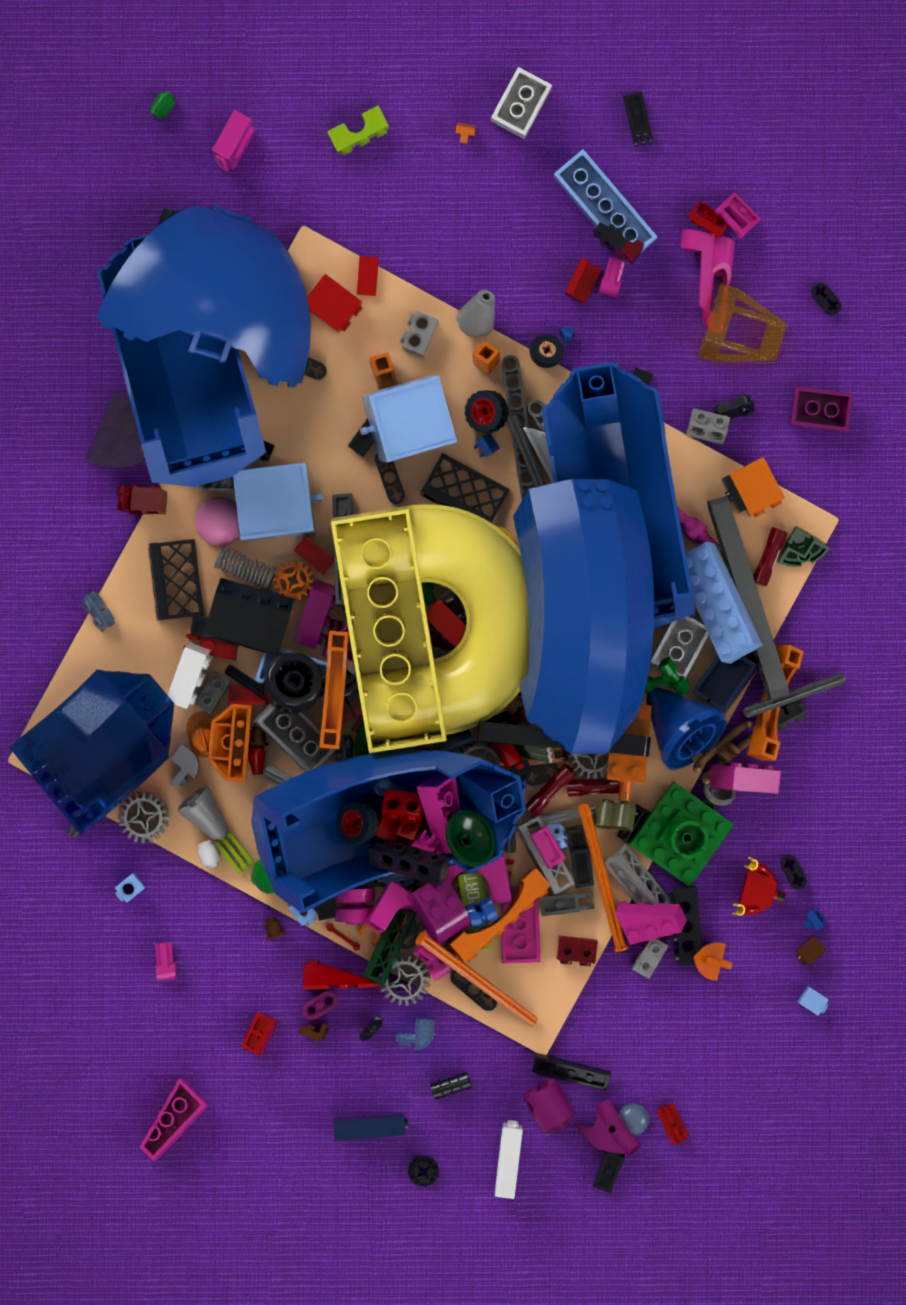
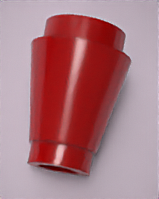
[248,746,266,775]

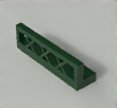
[363,909,416,985]

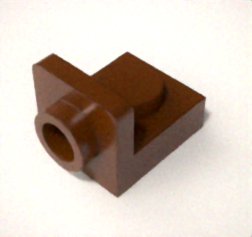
[298,1022,329,1042]

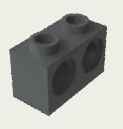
[195,671,232,714]

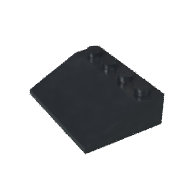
[203,578,295,656]

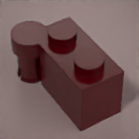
[116,485,168,515]

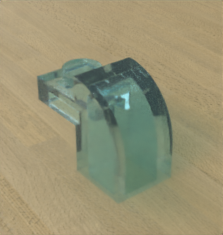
[396,1018,435,1050]

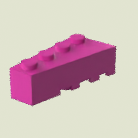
[417,773,461,854]
[140,1078,210,1161]

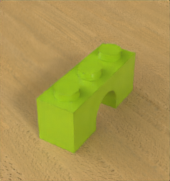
[327,105,389,155]

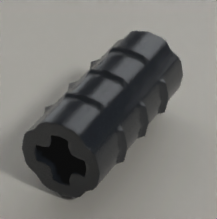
[430,1072,472,1100]

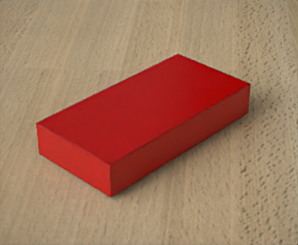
[357,256,379,296]

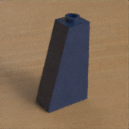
[334,1114,408,1141]

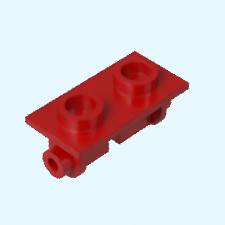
[656,1102,689,1145]

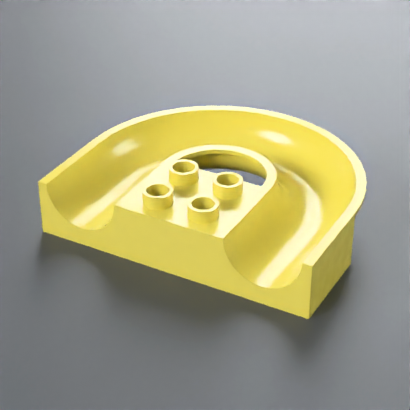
[331,504,529,753]

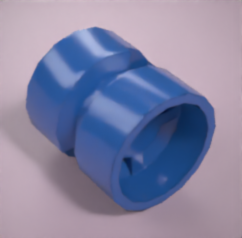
[464,896,499,929]

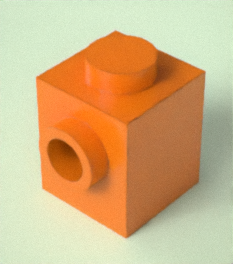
[473,341,501,375]

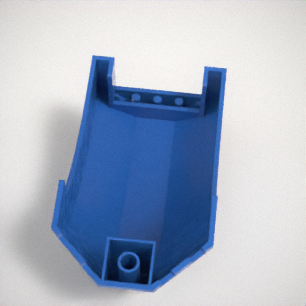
[97,234,266,487]
[542,362,695,628]
[513,479,654,754]
[251,750,526,913]

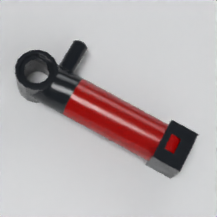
[476,711,533,782]

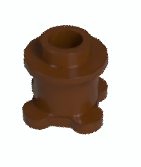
[248,726,269,746]
[262,917,285,940]

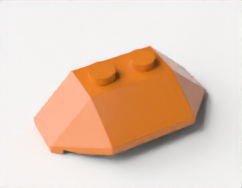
[208,704,252,782]

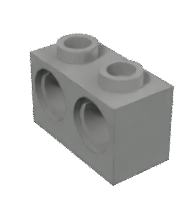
[400,311,438,357]
[686,408,730,445]
[632,938,668,979]

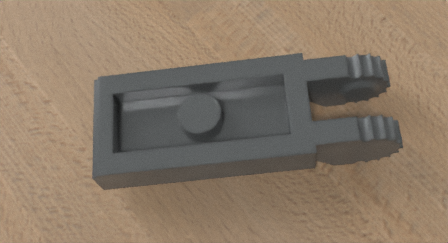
[539,892,595,916]

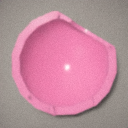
[195,497,239,546]

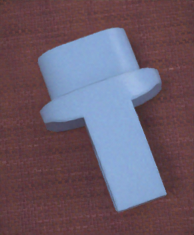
[547,823,568,852]

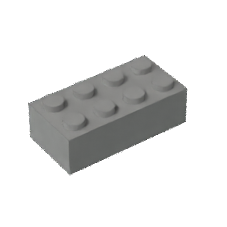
[253,704,336,772]

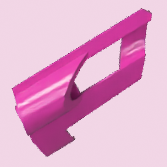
[680,229,735,333]

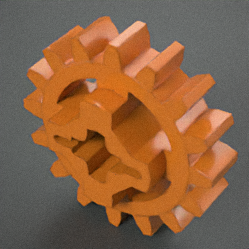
[273,560,315,600]

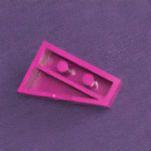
[710,762,781,794]
[615,901,687,945]

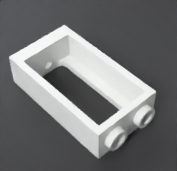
[495,1120,523,1199]

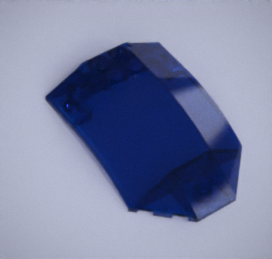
[9,669,174,835]

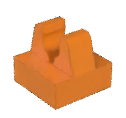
[455,122,476,144]

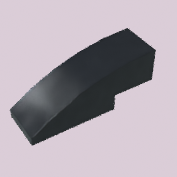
[566,825,594,888]

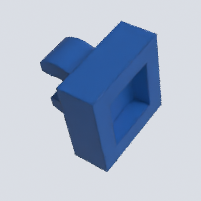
[474,433,500,457]
[803,906,827,931]

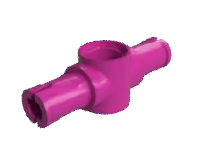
[677,506,719,547]

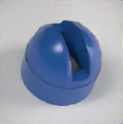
[559,327,575,343]

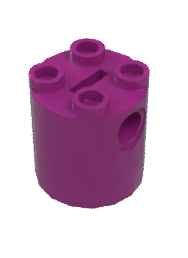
[522,1078,575,1133]

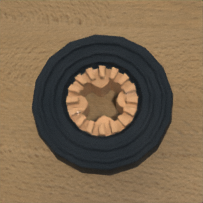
[529,334,564,368]

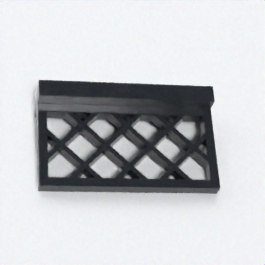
[420,453,510,523]
[148,539,204,621]

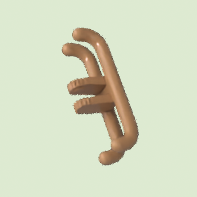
[693,721,753,785]

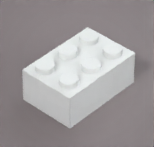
[491,67,552,139]
[650,616,709,678]
[166,642,213,709]

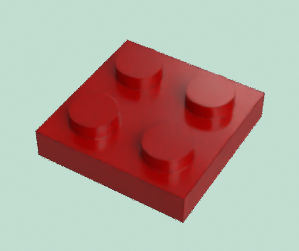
[688,200,728,238]

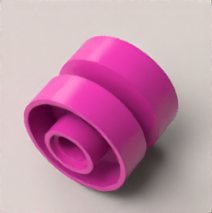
[335,887,375,925]

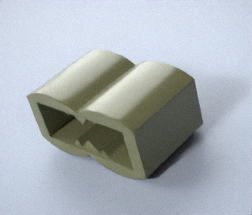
[593,799,636,831]

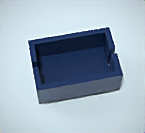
[692,655,758,715]

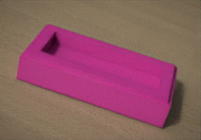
[529,825,566,869]

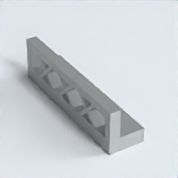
[516,816,575,895]
[604,843,670,905]

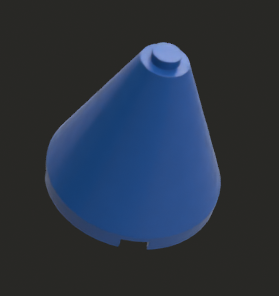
[646,687,727,770]

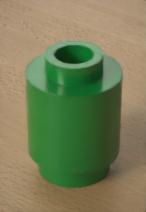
[150,90,176,120]

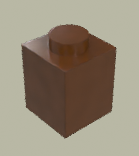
[795,935,827,966]

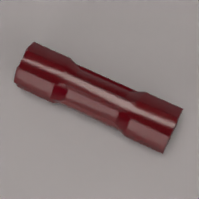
[753,527,788,586]
[525,763,576,816]
[567,779,620,797]

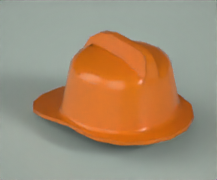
[186,712,214,758]

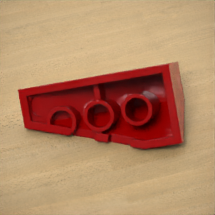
[303,960,381,989]

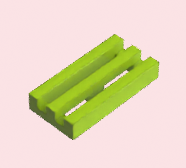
[215,832,254,874]

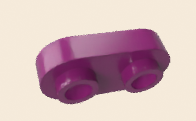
[302,991,338,1020]

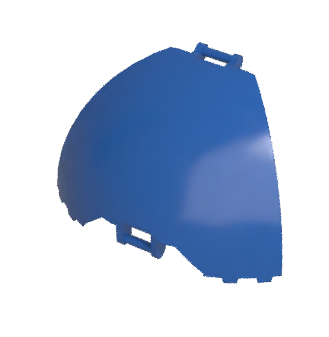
[96,204,311,388]

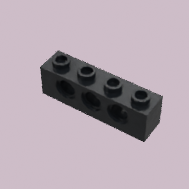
[368,836,448,886]
[669,886,702,966]

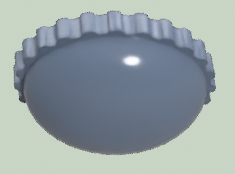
[619,1103,650,1135]

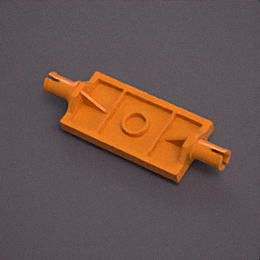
[607,705,652,801]

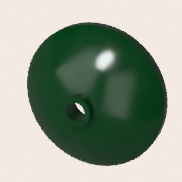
[445,810,495,867]

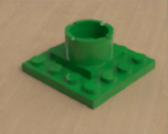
[628,781,734,887]

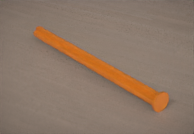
[578,803,629,952]
[415,931,538,1026]

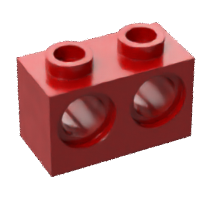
[381,789,424,823]
[396,806,427,846]

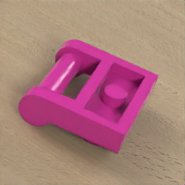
[713,192,761,239]

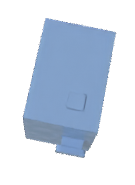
[359,375,457,462]
[233,462,323,542]

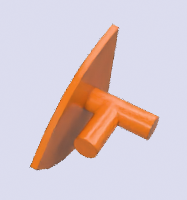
[693,942,732,981]

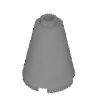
[457,290,495,338]
[178,786,228,840]

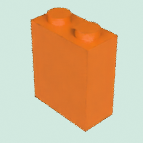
[729,457,785,517]

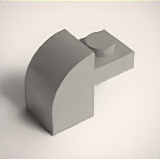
[170,744,200,788]

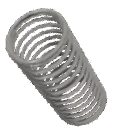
[214,545,276,590]

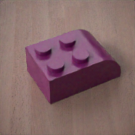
[789,386,853,432]
[406,877,470,945]

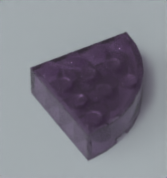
[85,391,146,469]

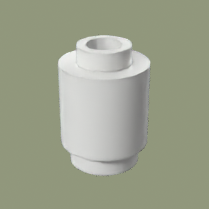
[197,840,221,869]

